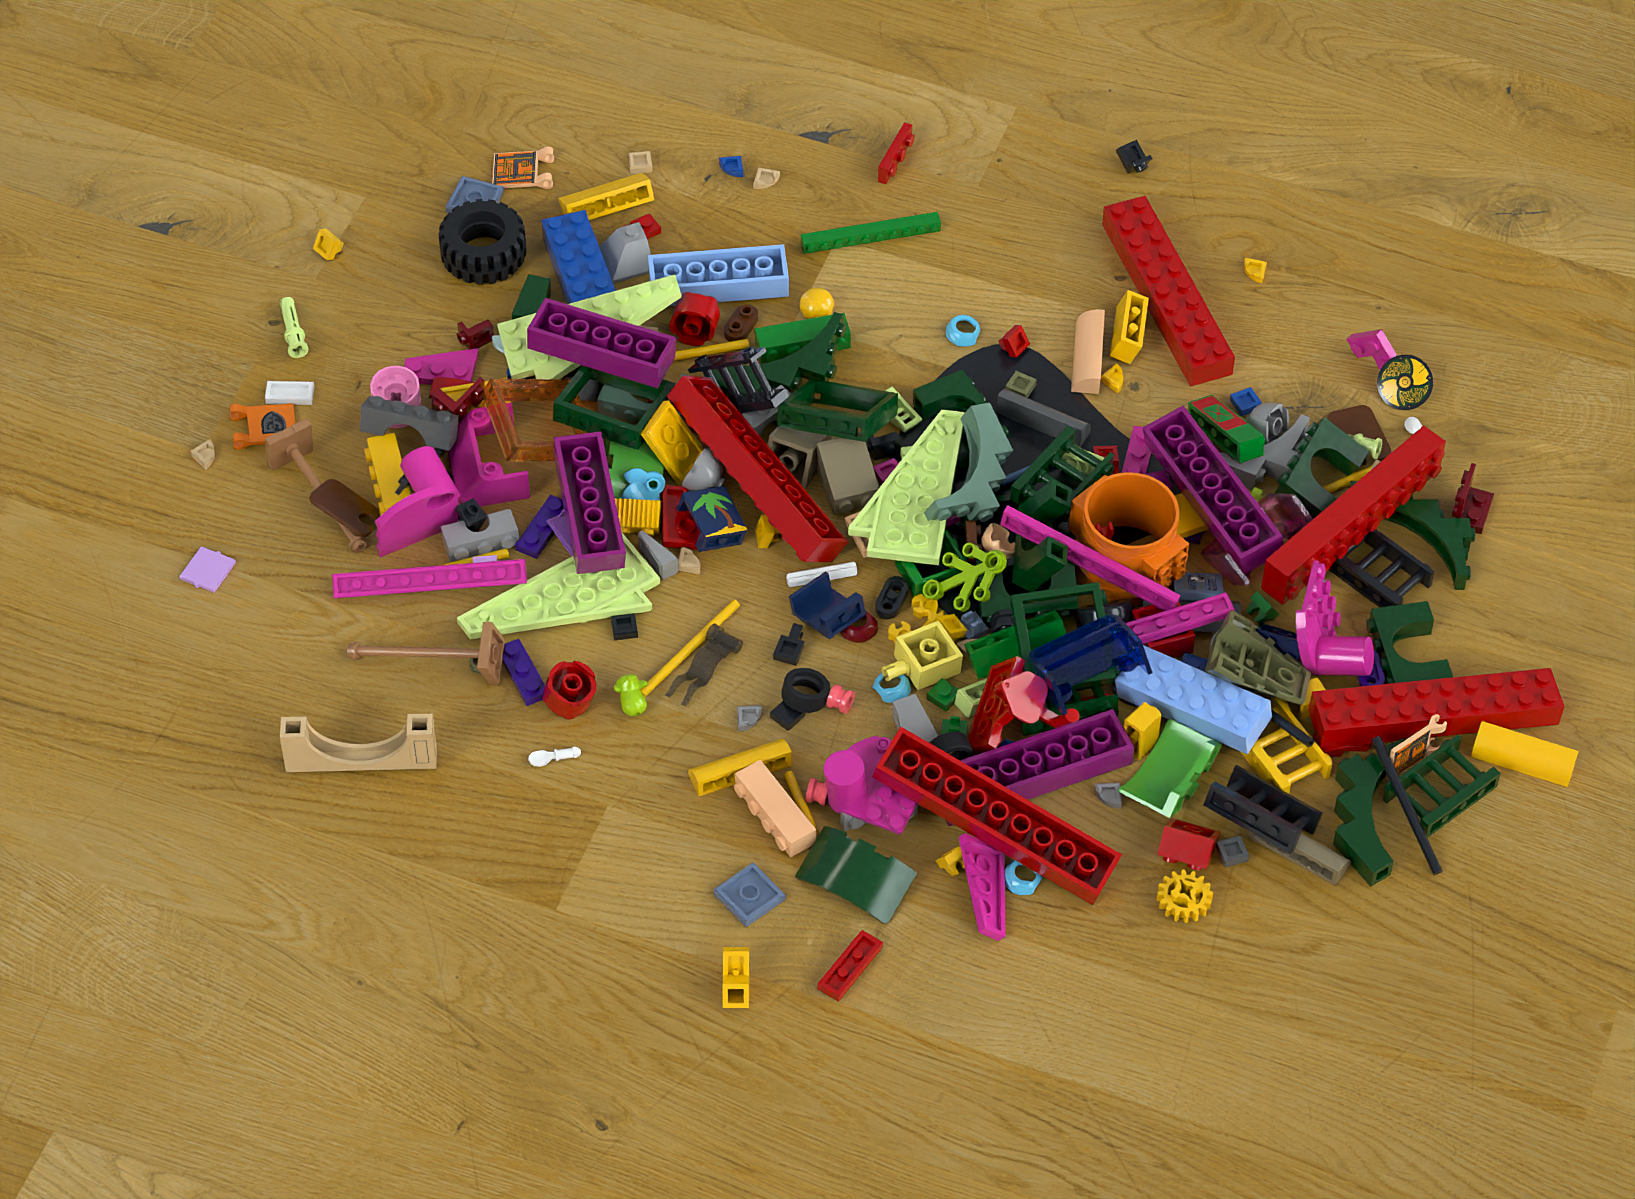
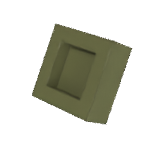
[1005,371,1037,398]

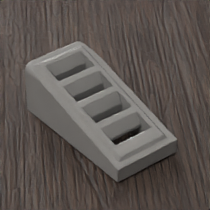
[638,531,678,580]

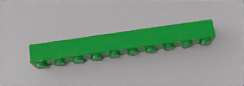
[801,212,941,254]

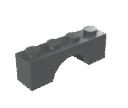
[360,396,459,451]

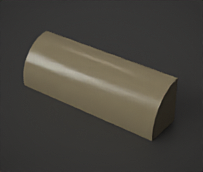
[1248,831,1351,886]

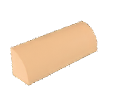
[1071,309,1105,394]

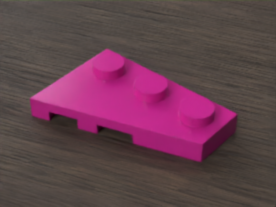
[404,348,479,385]

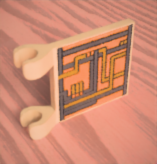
[492,146,555,189]
[1386,714,1447,781]

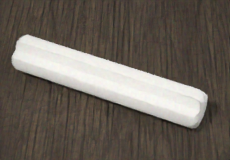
[786,562,857,587]

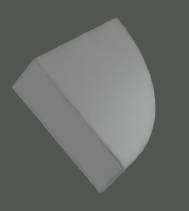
[737,705,762,732]
[1094,783,1122,809]

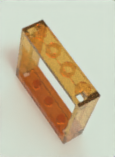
[481,379,587,462]

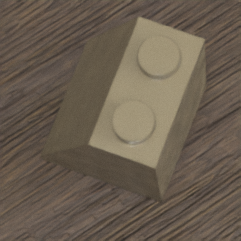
[768,427,832,490]
[816,432,879,515]

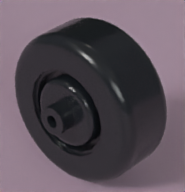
[1075,596,1133,633]

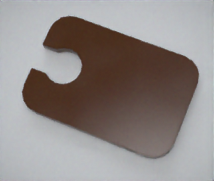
[1327,405,1391,466]
[309,479,380,537]

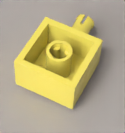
[881,621,963,690]

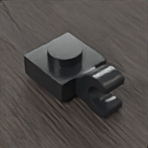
[773,623,804,666]

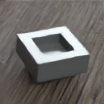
[1216,836,1249,867]

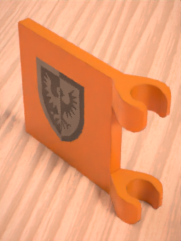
[230,403,296,450]

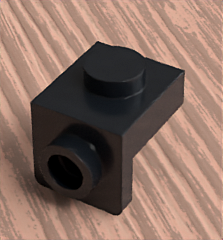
[1116,140,1153,174]
[865,431,901,461]
[455,498,488,532]

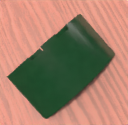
[795,826,917,924]

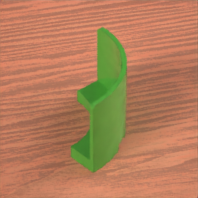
[603,438,664,499]
[1118,719,1222,818]

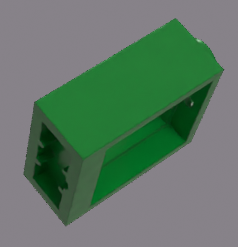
[894,530,967,597]

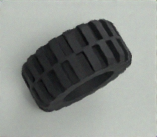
[438,199,527,285]

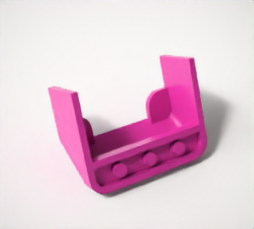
[447,402,530,507]

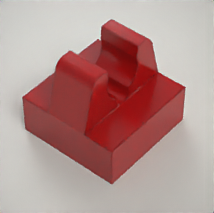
[998,325,1030,358]

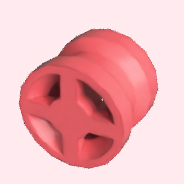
[826,684,855,714]
[805,778,828,807]

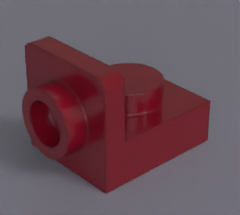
[456,319,494,349]

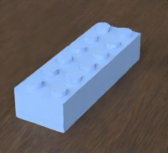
[648,244,789,306]
[1115,644,1272,754]

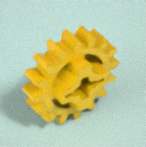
[1157,870,1213,923]

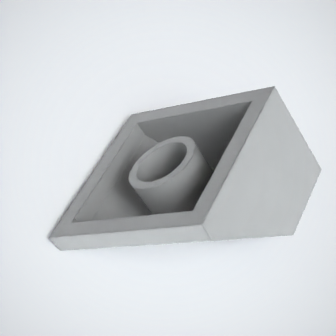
[599,222,651,284]

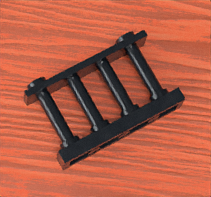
[688,347,789,413]
[1329,529,1434,608]
[1203,765,1323,854]

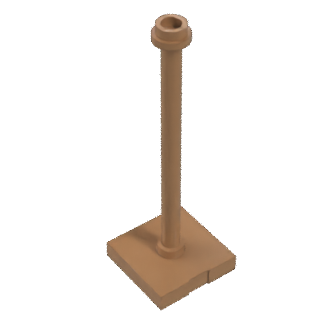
[265,418,367,553]
[347,622,505,686]

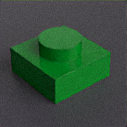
[927,678,959,712]

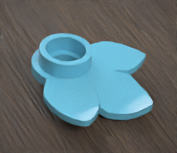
[621,468,665,501]

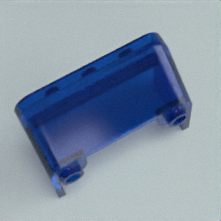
[1029,614,1153,715]

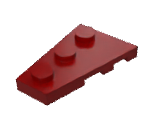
[661,485,709,551]

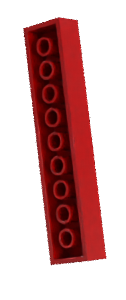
[1102,195,1235,387]
[667,375,849,562]
[1261,425,1446,605]
[1308,668,1565,749]
[872,727,1122,905]

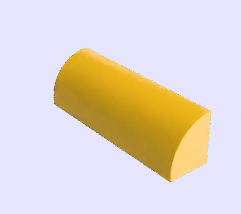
[558,173,654,220]
[1471,721,1579,787]
[688,738,792,796]

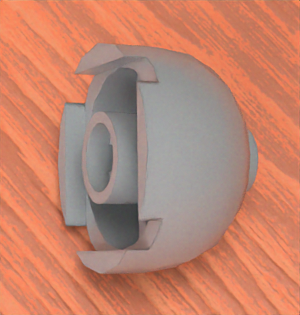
[1246,402,1289,445]
[681,447,726,491]

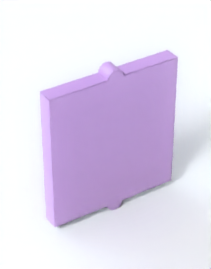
[180,546,236,593]

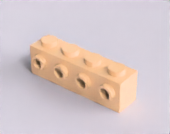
[734,760,816,857]

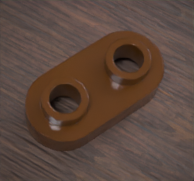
[724,304,758,342]
[965,520,982,564]

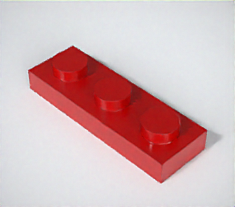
[878,122,915,184]
[817,930,883,1002]

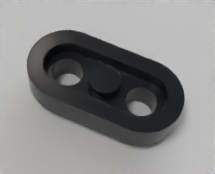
[875,576,909,619]

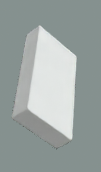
[265,381,314,405]

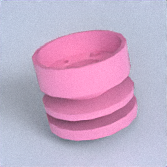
[370,365,422,429]

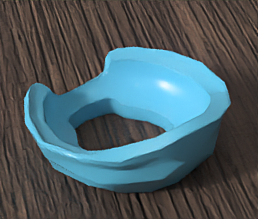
[945,315,981,347]
[872,672,911,703]
[1005,860,1043,895]

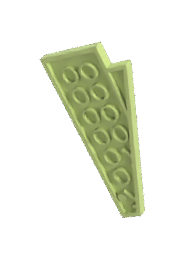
[497,274,682,391]
[848,410,965,565]
[457,533,660,639]

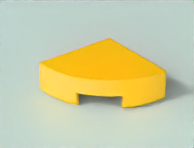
[1244,258,1267,284]
[1100,363,1124,394]

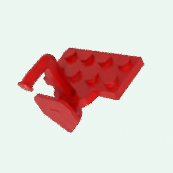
[967,656,1079,756]

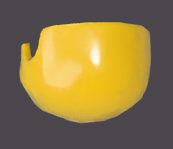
[800,287,835,319]

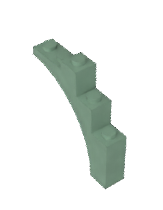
[924,403,1013,522]

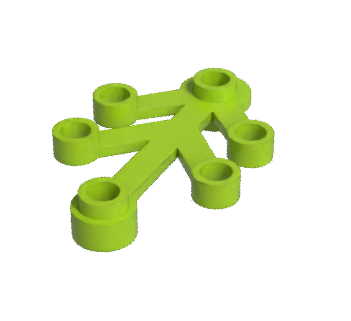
[923,542,1007,612]

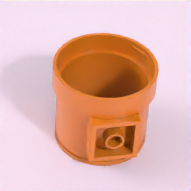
[1068,472,1189,607]

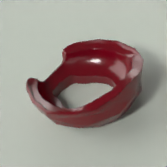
[840,611,878,643]

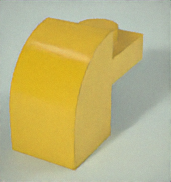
[723,947,749,1008]

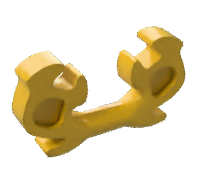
[888,594,944,643]

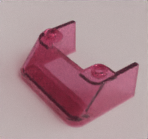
[1201,493,1313,586]

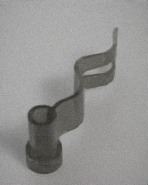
[665,623,743,707]

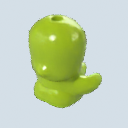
[613,674,648,717]

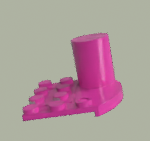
[375,446,460,558]
[1296,561,1374,676]
[823,736,917,835]

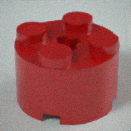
[669,292,720,346]
[543,661,597,720]

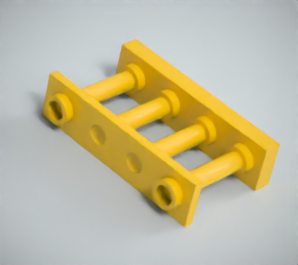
[1240,697,1332,794]

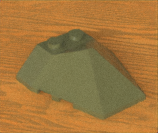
[1205,610,1311,705]

